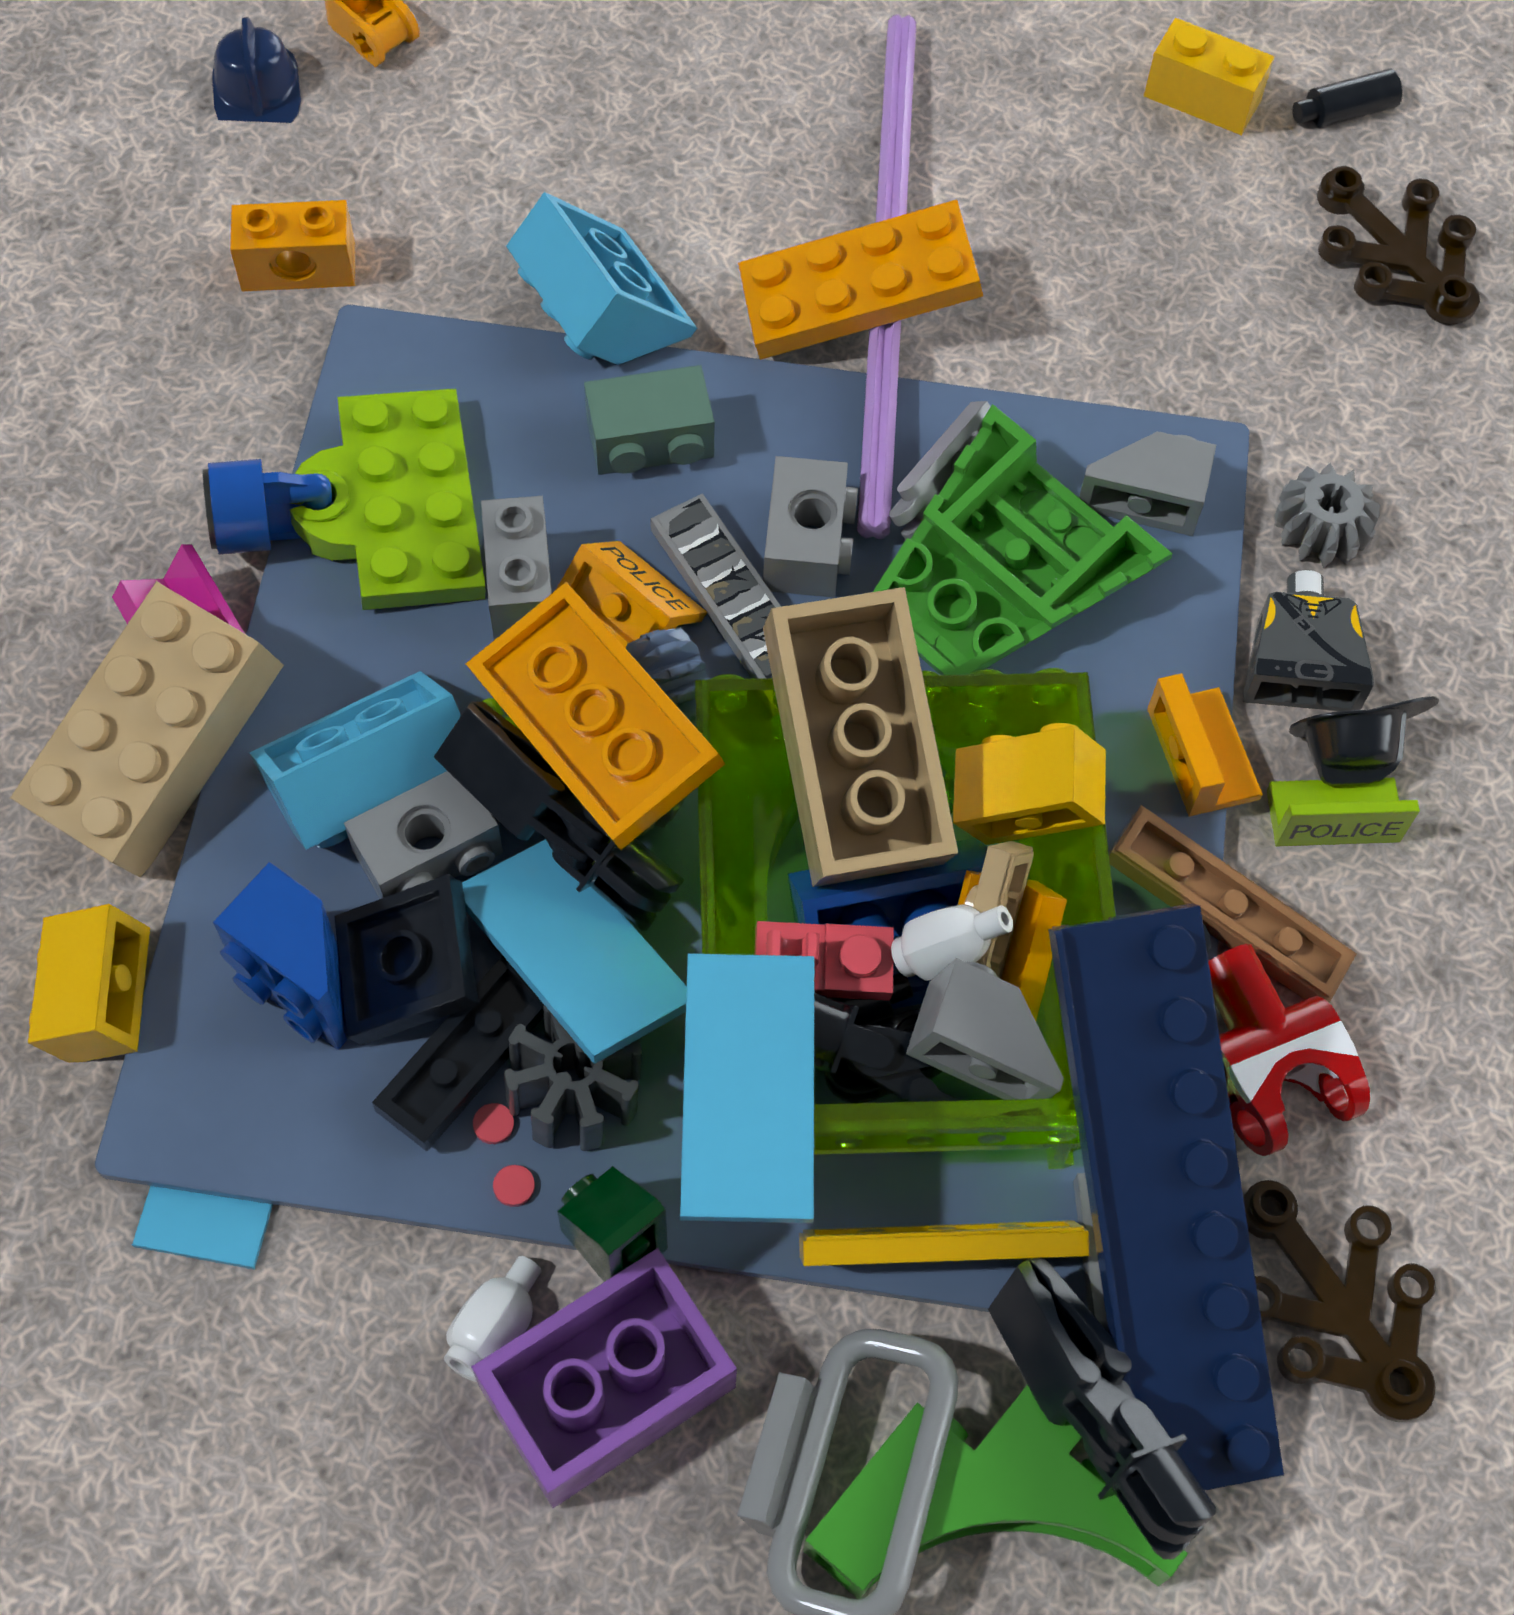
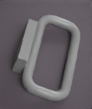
[737,1329,959,1615]

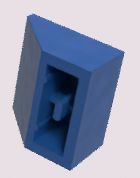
[213,862,347,1050]

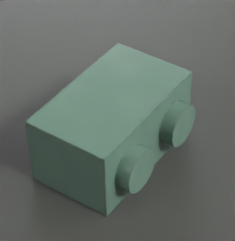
[584,365,715,475]

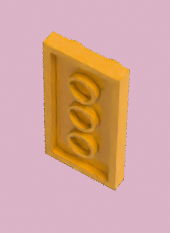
[738,199,984,360]
[466,582,725,850]

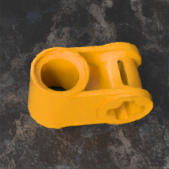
[324,0,420,67]

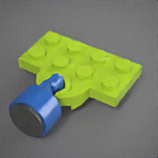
[202,388,485,610]

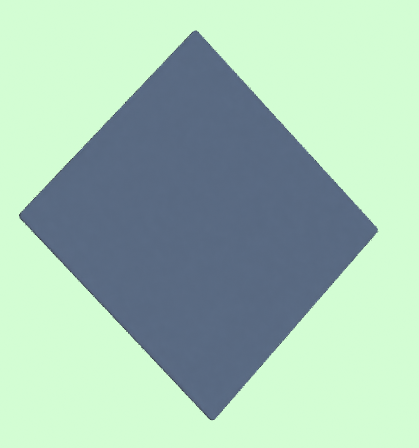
[95,305,1250,1312]

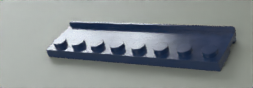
[1048,904,1284,1491]

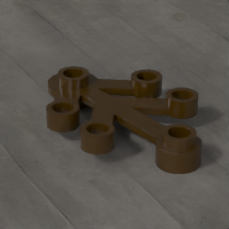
[1317,166,1480,325]
[1243,1180,1436,1422]

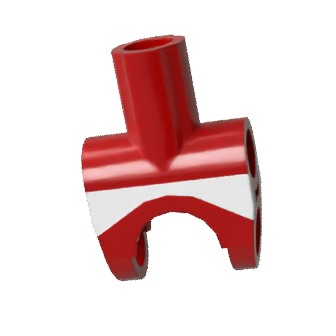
[1208,944,1370,1156]

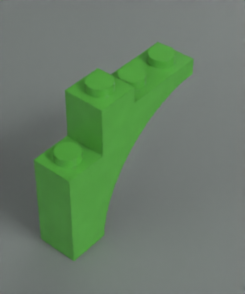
[802,1384,1188,1599]

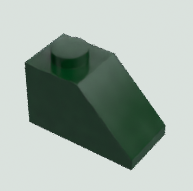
[557,1166,668,1282]

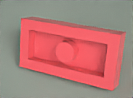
[754,921,894,1001]

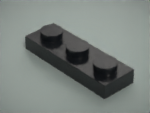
[372,956,544,1151]

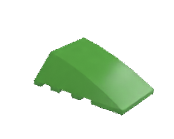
[873,404,1172,687]

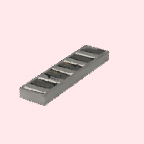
[650,493,781,712]

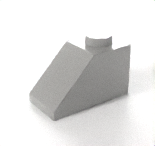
[1079,431,1216,536]
[906,958,1064,1112]

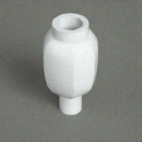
[891,904,1013,981]
[444,1256,542,1382]

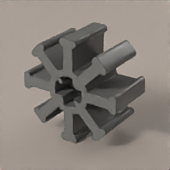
[504,1005,642,1151]

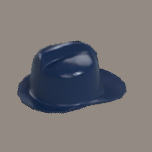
[212,17,301,123]

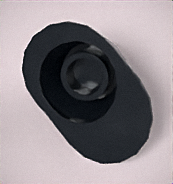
[1289,696,1439,786]

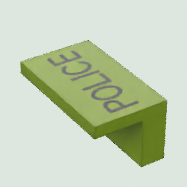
[1266,777,1420,847]

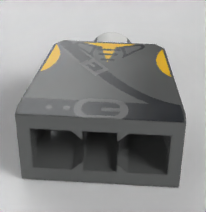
[1243,570,1374,711]

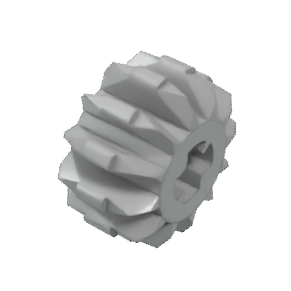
[1274,462,1381,568]

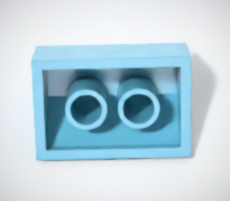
[506,192,698,365]
[249,671,461,850]

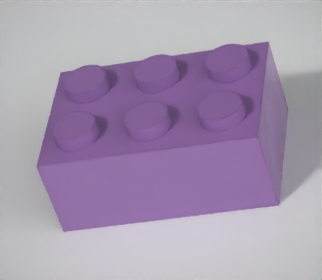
[471,1248,737,1508]

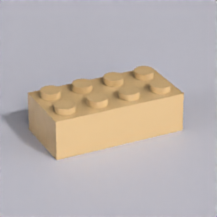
[10,581,284,877]
[763,587,958,887]

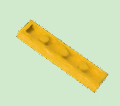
[799,1220,1089,1266]

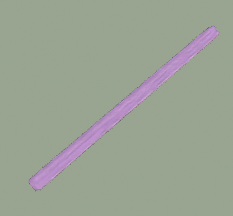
[857,14,916,539]

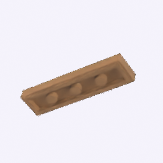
[1104,805,1357,1003]

